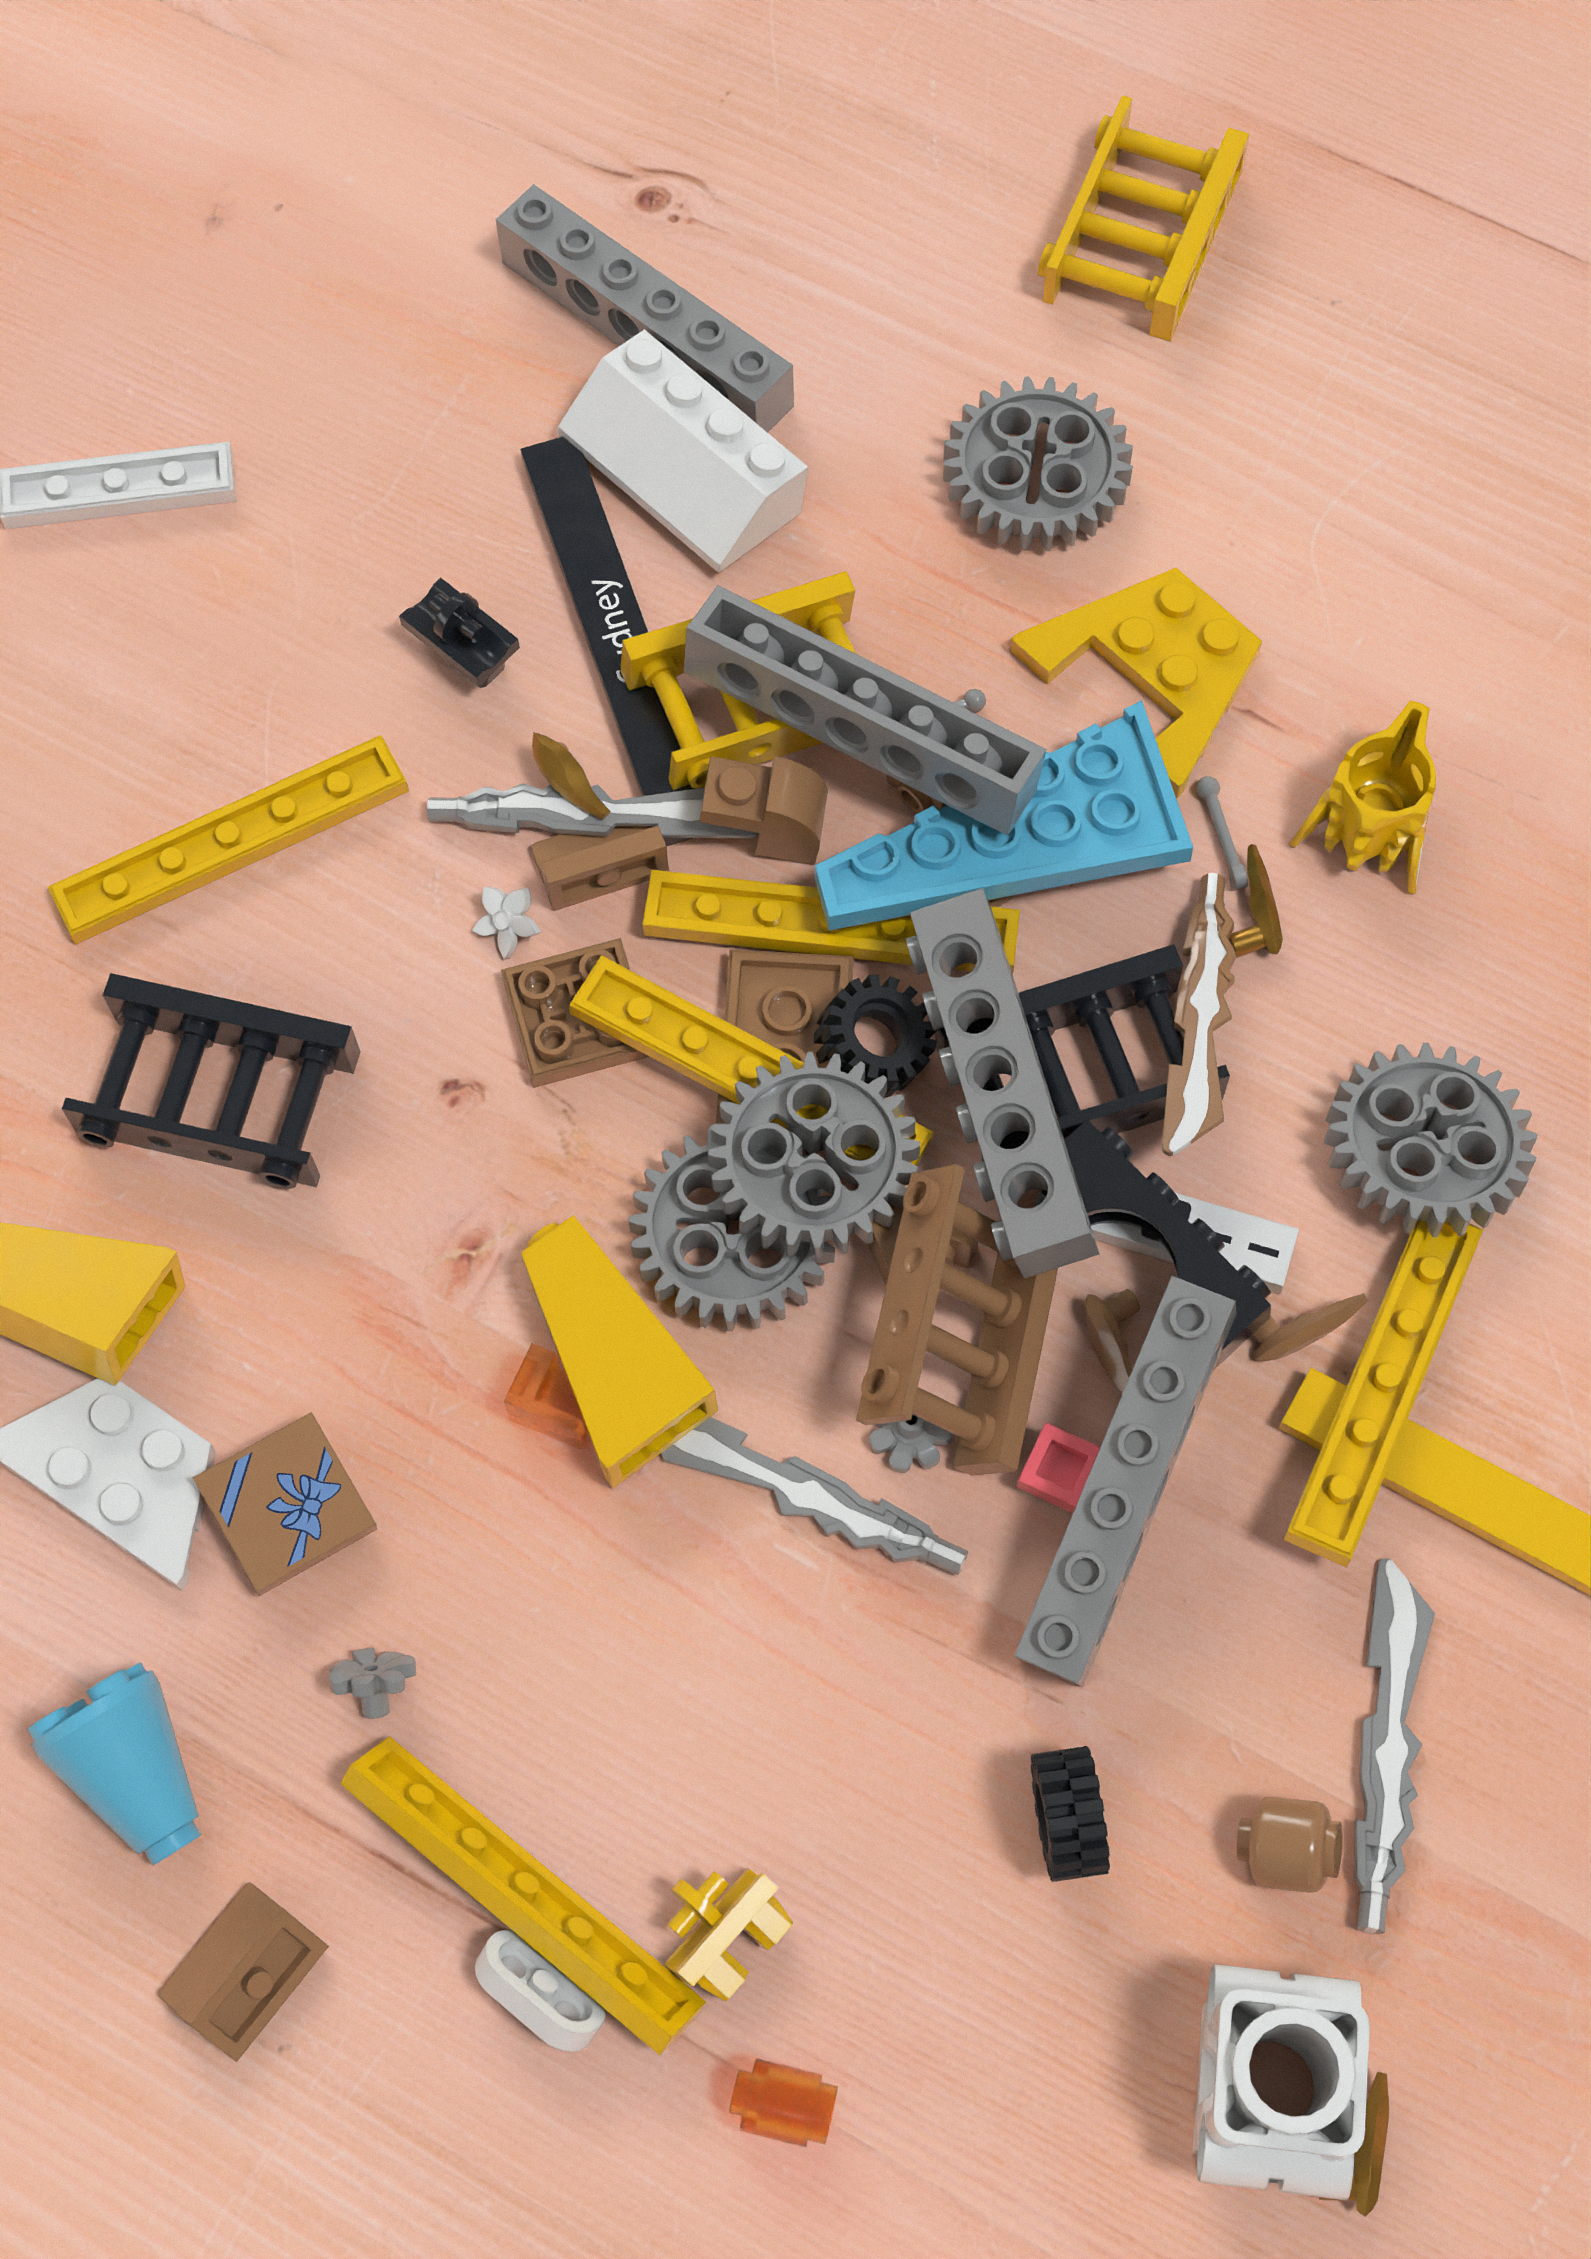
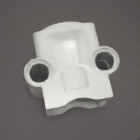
[1193,1964,1370,2200]

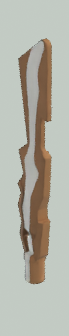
[1162,873,1236,1156]

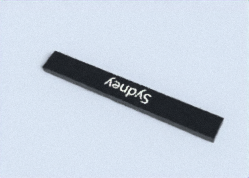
[520,436,697,846]

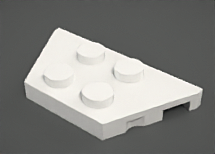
[0,1378,216,1591]

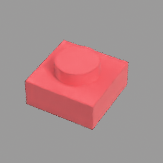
[1017,1422,1100,1513]

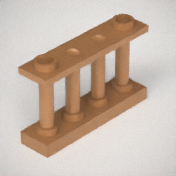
[856,1164,1058,1476]

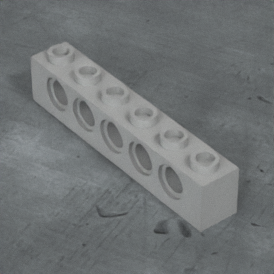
[495,184,794,433]
[684,585,1047,836]
[906,888,1100,1279]
[1014,1276,1237,1687]

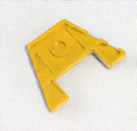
[1010,567,1262,798]

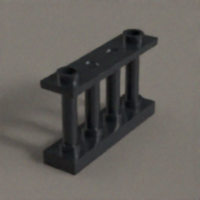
[935,944,1230,1162]
[62,973,361,1189]

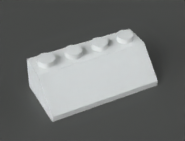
[557,329,808,573]

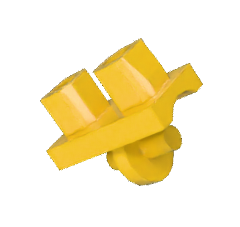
[663,1868,793,2001]

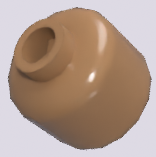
[1236,1796,1343,1893]

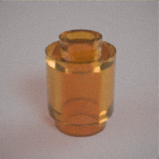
[729,2058,839,2148]

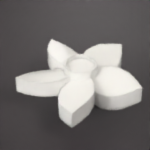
[472,886,541,959]

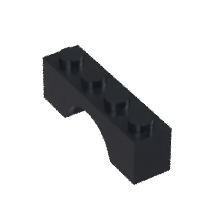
[1037,1119,1271,1371]

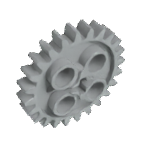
[943,376,1133,551]
[1324,1042,1537,1238]
[708,1052,920,1259]
[629,1127,835,1332]

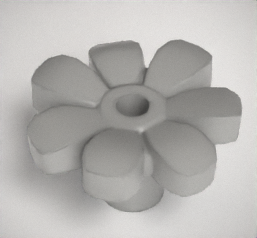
[869,1414,953,1473]
[329,1648,416,1719]

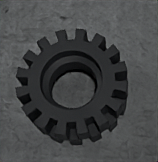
[814,975,937,1098]
[1031,1746,1110,1882]

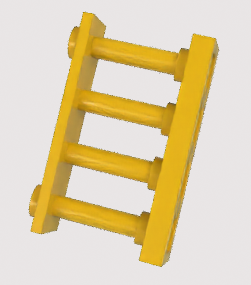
[1037,95,1249,342]
[620,571,856,790]

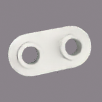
[475,1930,605,2052]

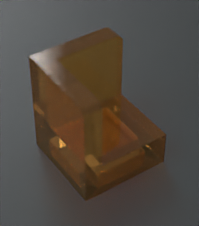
[504,1343,588,1450]

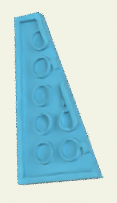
[815,700,1193,930]

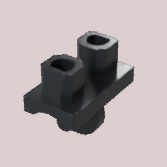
[399,577,520,688]

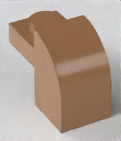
[699,756,828,865]

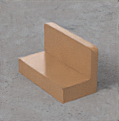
[532,825,669,911]
[158,1882,329,2062]

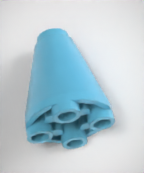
[27,1662,202,1866]

